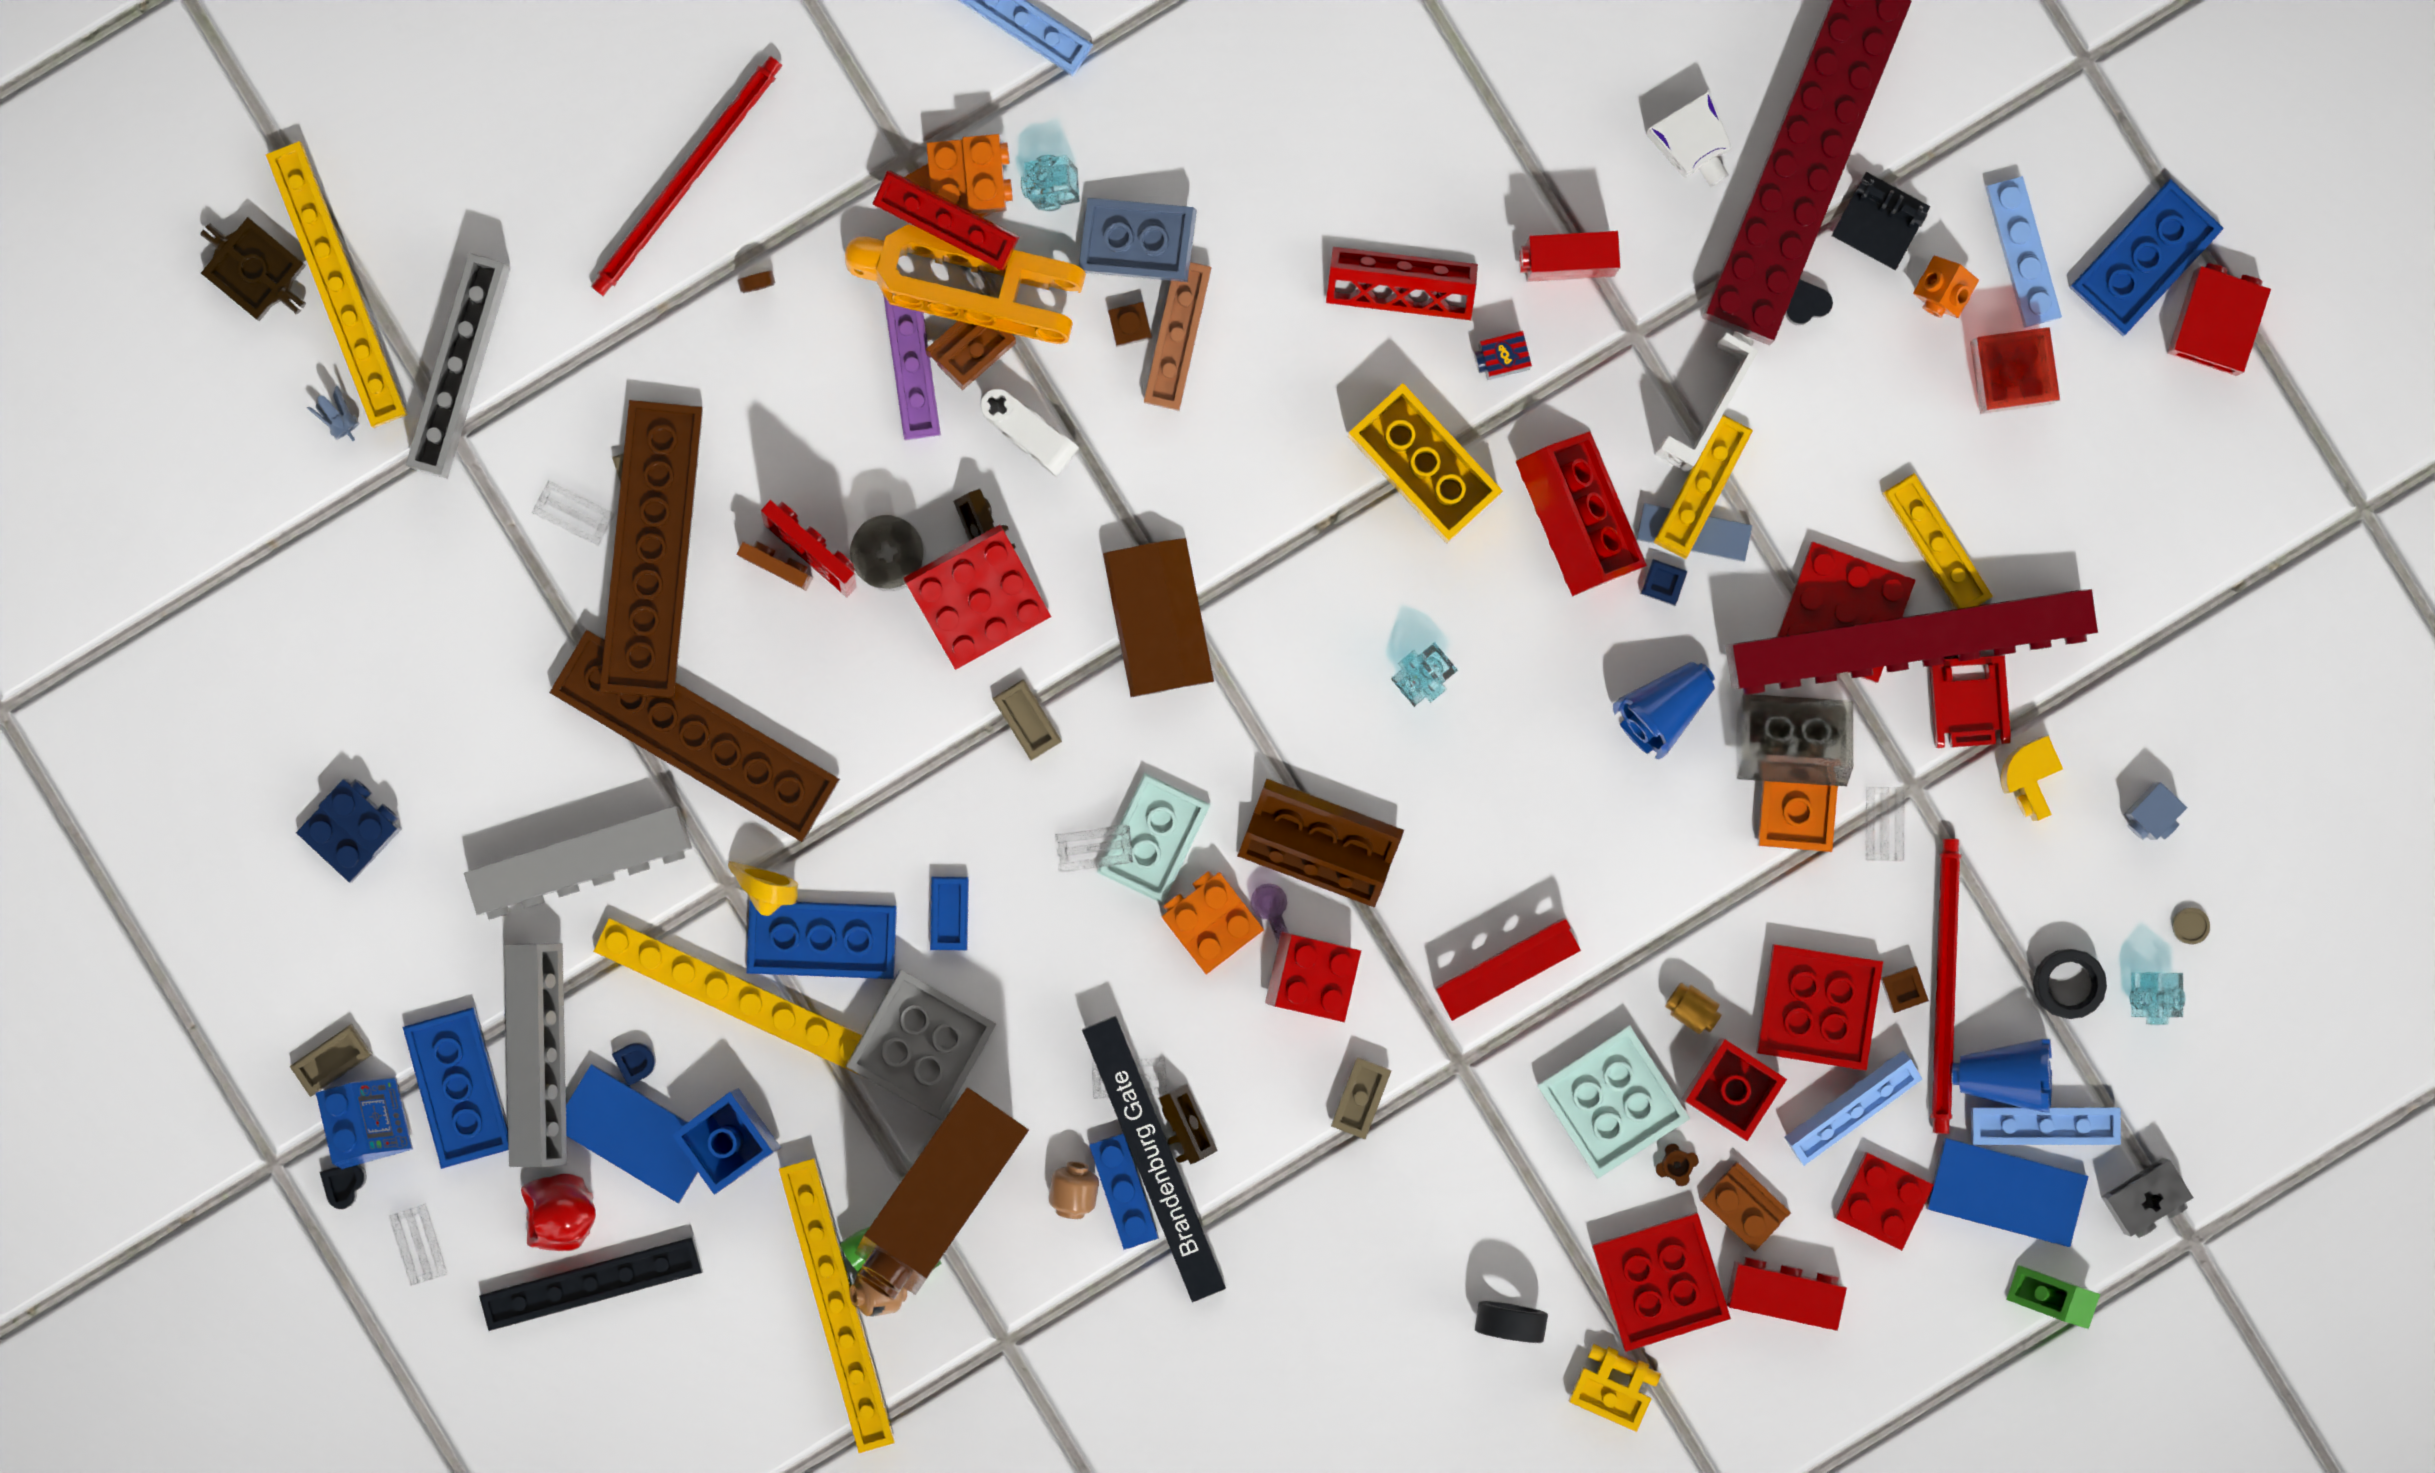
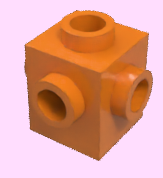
[1913,255,1979,318]

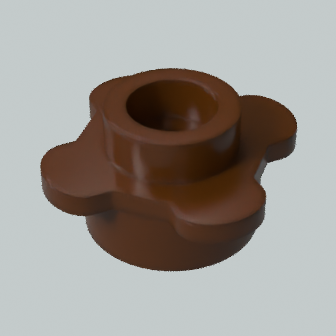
[1656,1143,1699,1186]

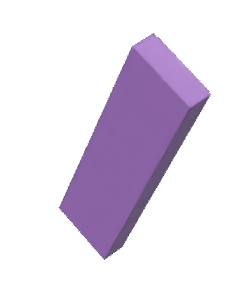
[884,296,941,441]

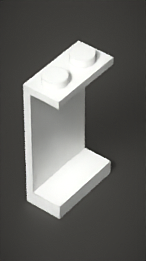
[1655,331,1759,473]

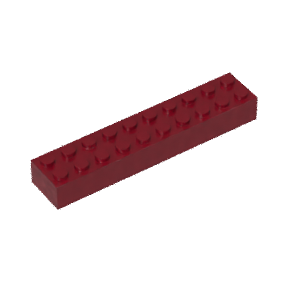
[1702,0,1912,346]

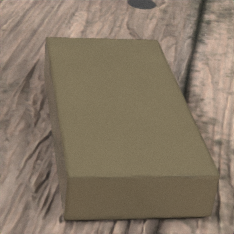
[992,679,1062,761]
[289,1024,373,1097]

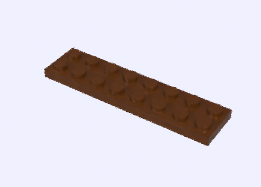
[600,400,703,699]
[549,630,841,842]

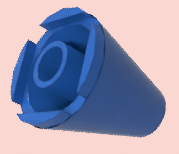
[1613,662,1715,760]
[1952,1038,2052,1113]

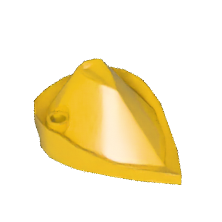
[728,861,799,916]

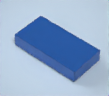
[930,877,969,951]

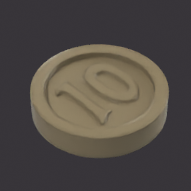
[2172,908,2210,945]

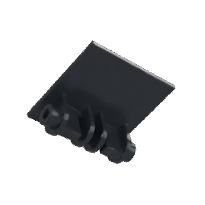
[1831,172,1931,271]

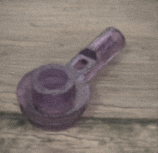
[1251,883,1289,944]

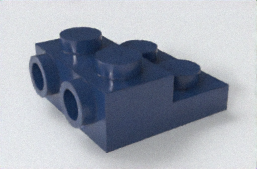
[296,779,402,883]

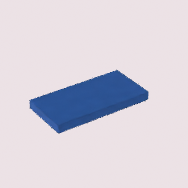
[2069,179,2224,336]
[746,900,897,979]
[402,1007,509,1169]
[566,1064,698,1204]
[1926,1138,2089,1247]

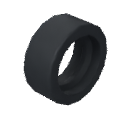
[2033,949,2107,1019]
[1474,1301,1548,1343]

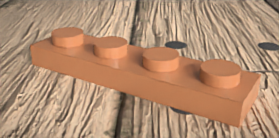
[1144,262,1212,411]

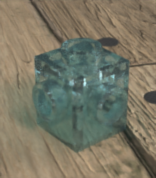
[1021,155,1080,211]
[1391,642,1458,707]
[2129,972,2186,1025]

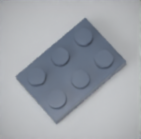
[1079,198,1197,282]

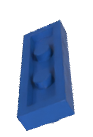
[1089,1133,1159,1250]

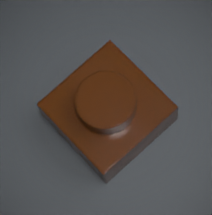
[1108,302,1152,347]
[1881,966,1929,1013]

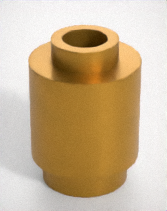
[1664,983,1722,1035]

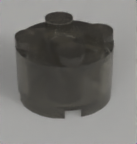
[850,515,926,591]

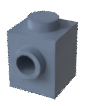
[2124,782,2188,840]

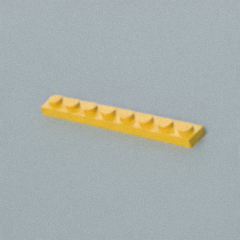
[265,141,408,428]
[593,918,862,1075]
[779,1158,895,1453]

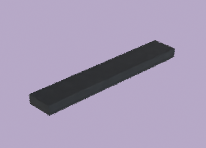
[479,1236,703,1331]

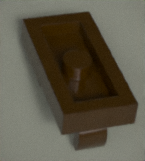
[953,488,1016,549]
[1158,1084,1218,1165]

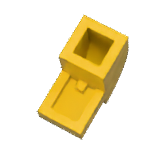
[2001,736,2063,821]

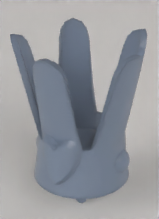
[307,386,360,441]

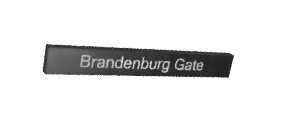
[1082,1015,1226,1303]

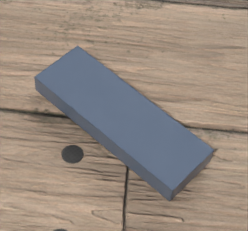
[1636,503,1752,562]

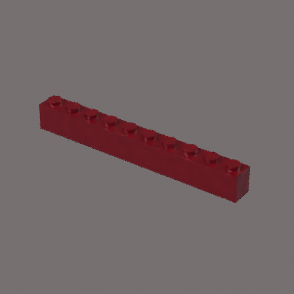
[1725,589,2098,695]

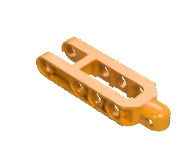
[845,224,1086,344]

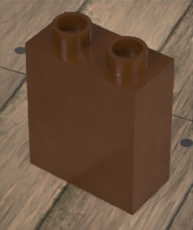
[855,1087,1029,1300]

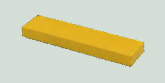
[1653,415,1753,559]
[1882,473,1993,609]

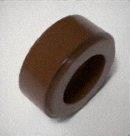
[737,270,776,294]

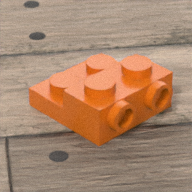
[926,134,1013,214]
[1161,871,1264,975]

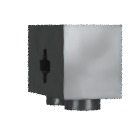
[2101,1158,2194,1238]

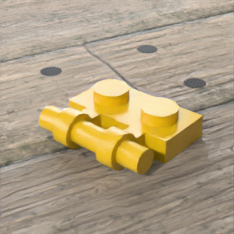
[1568,1344,1661,1432]

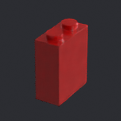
[1519,231,1621,282]
[2167,263,2271,376]

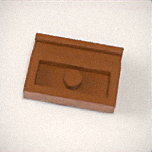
[926,321,1016,391]
[736,541,813,591]
[1700,1162,1791,1252]

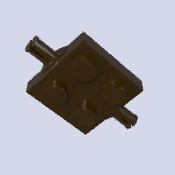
[200,217,306,321]

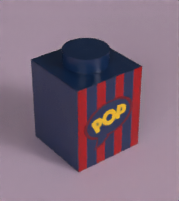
[1474,331,1532,380]

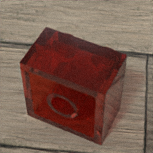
[1970,327,2060,414]

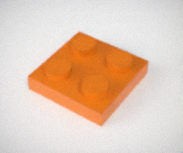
[1757,772,1838,852]

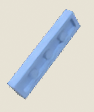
[1985,176,2062,328]
[1784,1051,1922,1166]
[1971,1107,2121,1145]

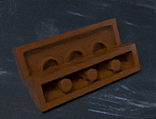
[1103,538,1214,697]
[1237,778,1404,908]

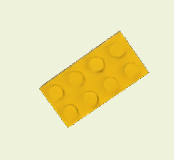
[1347,383,1503,544]

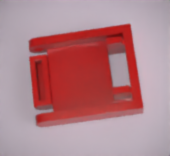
[1929,655,2011,748]

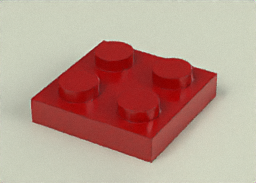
[1834,1152,1934,1251]

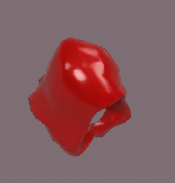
[521,1173,596,1251]

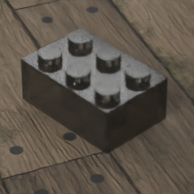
[1736,694,1854,786]

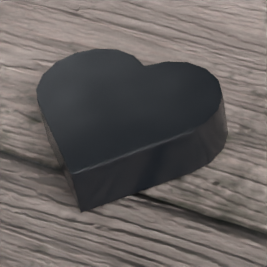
[1786,279,1833,325]
[319,1164,367,1209]

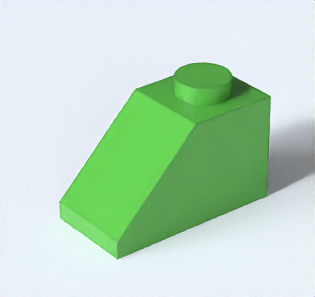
[2006,1265,2100,1329]

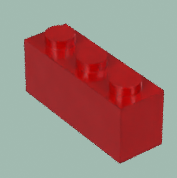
[1726,1257,1847,1331]

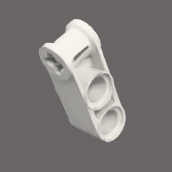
[981,389,1079,477]

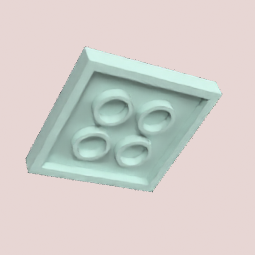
[1537,1026,1690,1179]

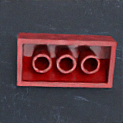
[1515,431,1647,596]

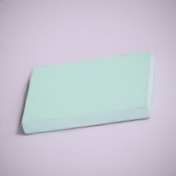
[1097,773,1211,904]

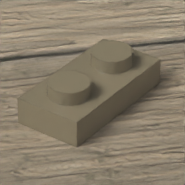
[1331,1057,1392,1139]

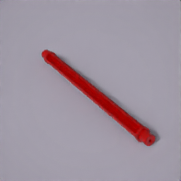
[590,56,783,296]
[1930,839,1962,1134]

